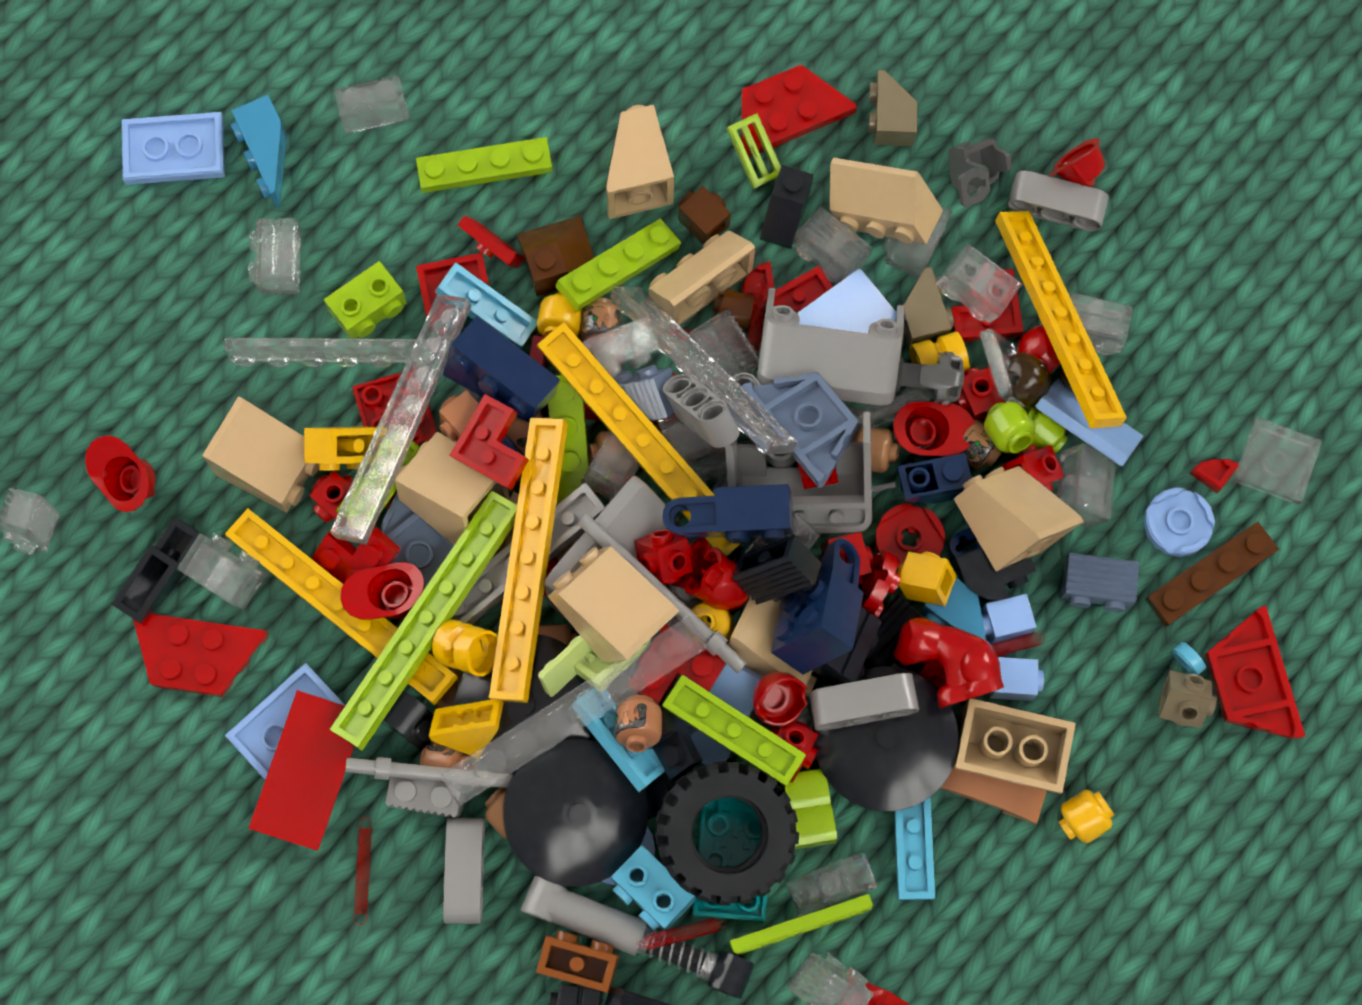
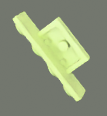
[538,635,652,697]

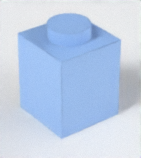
[981,594,1036,644]
[990,657,1044,701]

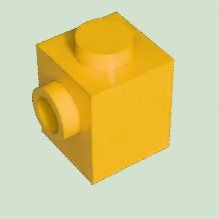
[897,552,957,607]

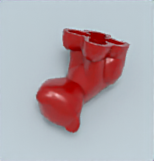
[672,537,750,616]
[893,617,1004,708]

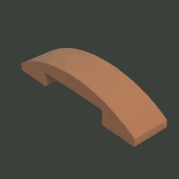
[940,764,1047,825]

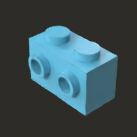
[611,845,696,933]

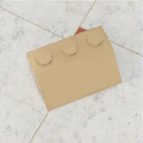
[830,158,943,244]
[649,230,755,330]
[955,698,1076,794]

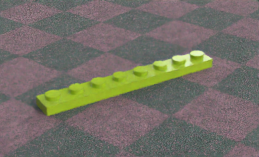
[330,490,517,751]

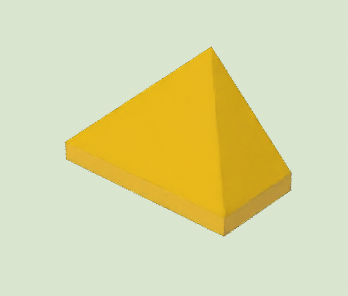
[429,699,504,759]

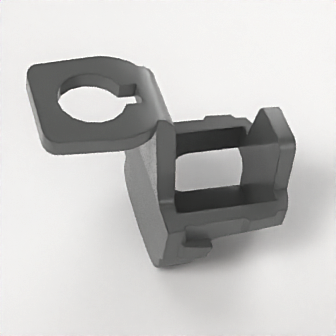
[948,138,1012,207]
[896,351,965,405]

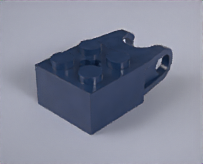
[662,484,794,544]
[771,538,864,675]

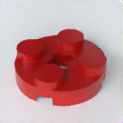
[874,504,945,573]
[861,549,901,618]

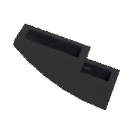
[111,517,211,624]

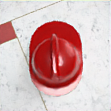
[1048,138,1106,187]
[893,401,975,457]
[85,435,156,512]
[340,562,425,620]

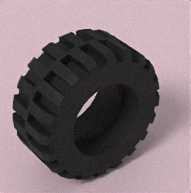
[655,761,799,906]

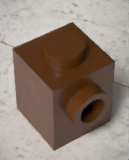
[678,186,731,245]

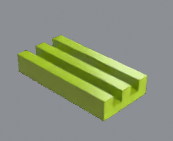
[726,113,781,189]

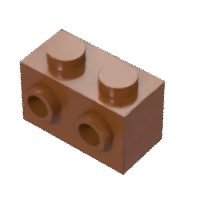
[536,930,620,993]

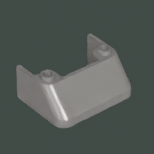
[757,288,904,405]
[725,412,872,533]
[544,476,681,618]

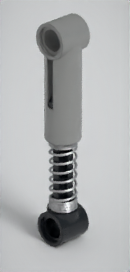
[520,876,755,999]

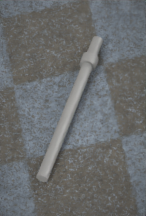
[577,514,747,674]
[345,757,513,788]

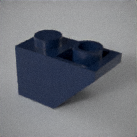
[897,453,971,504]

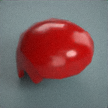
[1016,324,1060,373]
[752,672,807,726]

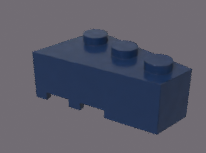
[443,316,560,423]

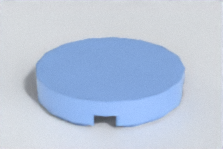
[1144,487,1215,557]

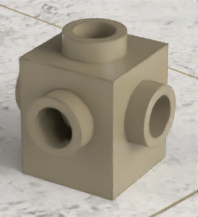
[1159,670,1217,729]

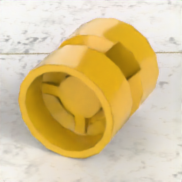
[909,332,970,372]
[432,619,498,676]

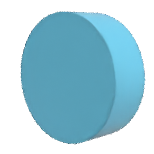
[1172,642,1207,675]

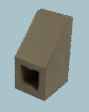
[868,70,917,146]
[903,267,954,350]

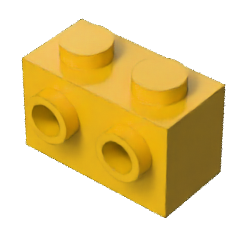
[304,426,386,470]

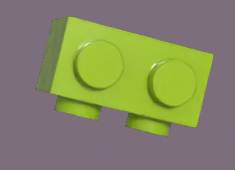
[324,261,407,341]

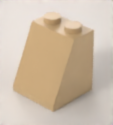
[606,104,674,219]
[202,396,319,513]
[394,432,510,545]
[954,466,1084,571]
[548,546,679,663]
[728,597,817,697]

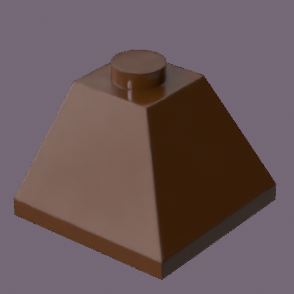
[516,216,594,296]

